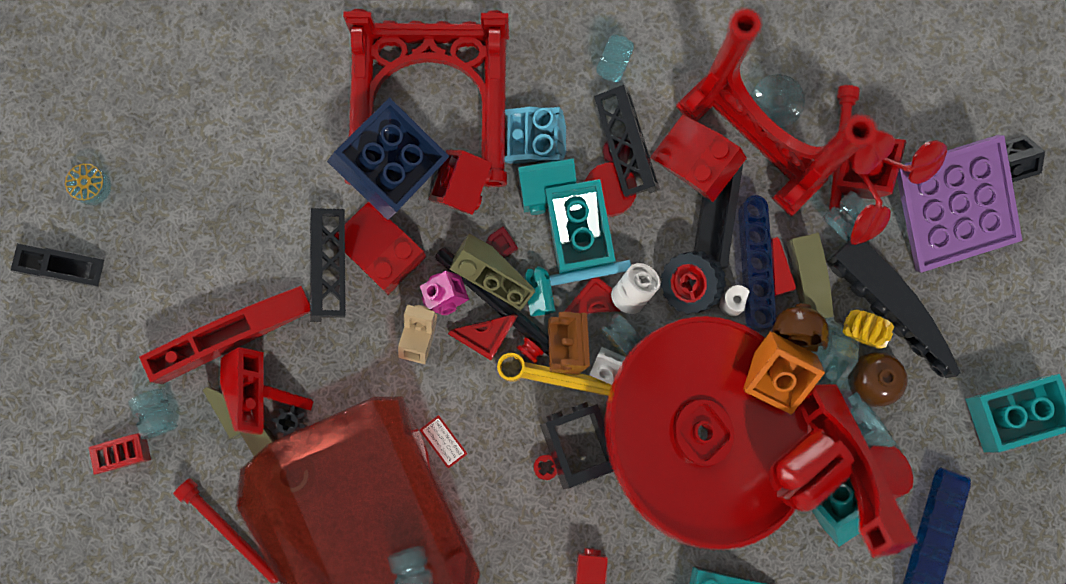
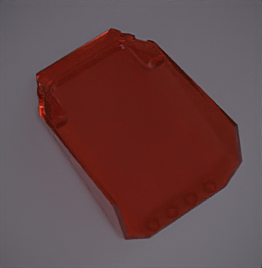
[236,397,480,584]

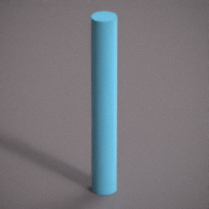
[550,260,632,286]

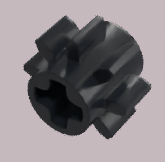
[272,406,309,441]

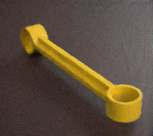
[497,353,612,396]

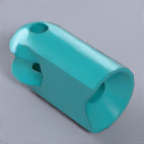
[524,266,556,316]

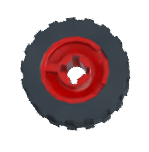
[661,251,726,314]

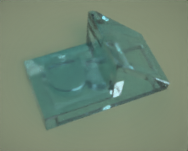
[848,392,896,447]

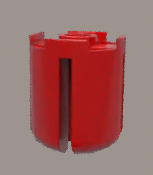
[769,428,854,511]

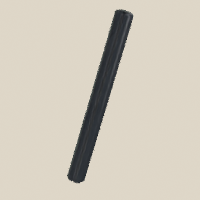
[435,247,549,356]

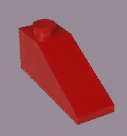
[220,347,264,435]

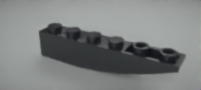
[827,239,961,378]

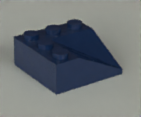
[327,97,450,220]

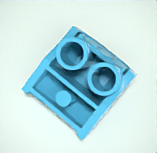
[505,107,566,164]

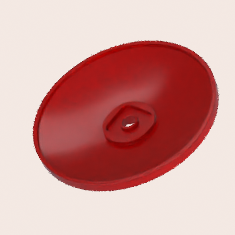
[605,316,813,549]

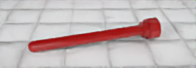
[829,85,860,213]
[173,478,280,584]

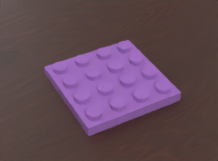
[897,135,1022,273]

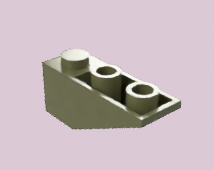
[450,233,535,310]

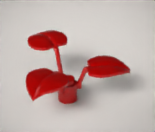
[848,130,947,245]

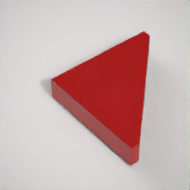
[564,277,621,314]
[448,314,518,360]
[264,385,314,411]

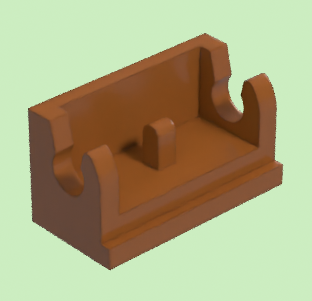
[548,312,590,375]

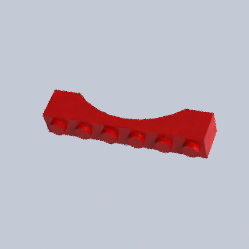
[799,384,917,558]

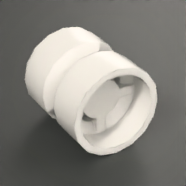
[611,263,661,314]

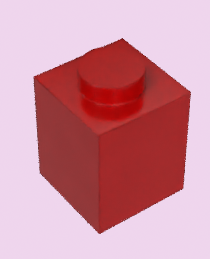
[575,548,608,584]

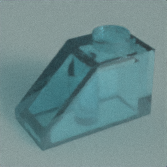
[816,331,859,389]

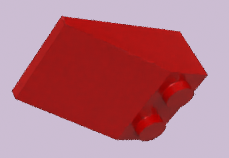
[650,115,747,202]
[335,202,426,295]

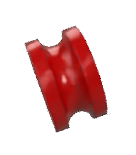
[517,337,544,364]
[534,455,557,480]

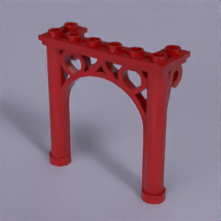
[343,9,509,187]
[675,9,877,217]

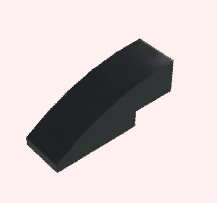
[11,243,105,287]

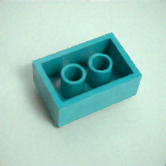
[965,374,1066,453]

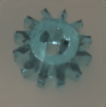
[596,34,634,82]

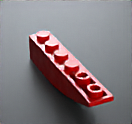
[139,286,310,384]

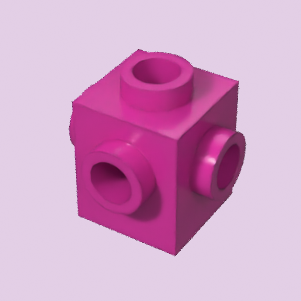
[420,271,469,315]

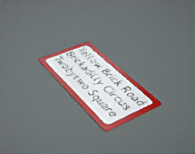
[420,415,467,468]

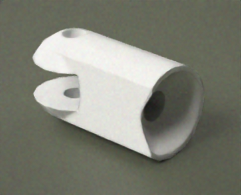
[719,285,749,317]

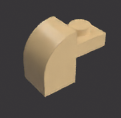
[398,305,438,364]

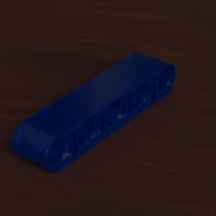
[738,195,776,331]
[903,467,971,584]

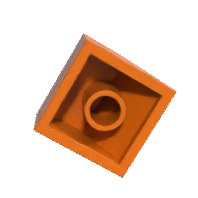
[744,331,825,415]

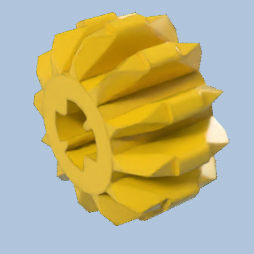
[842,309,894,349]

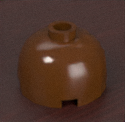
[772,303,829,352]
[848,352,908,407]

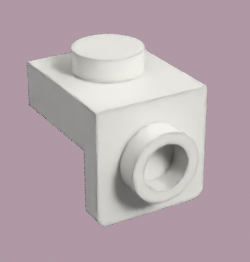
[590,347,626,385]

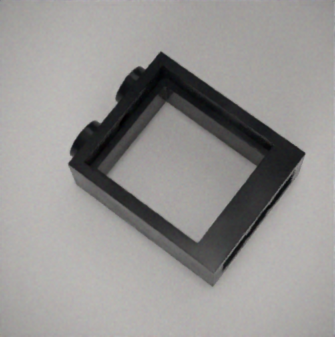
[540,402,614,489]

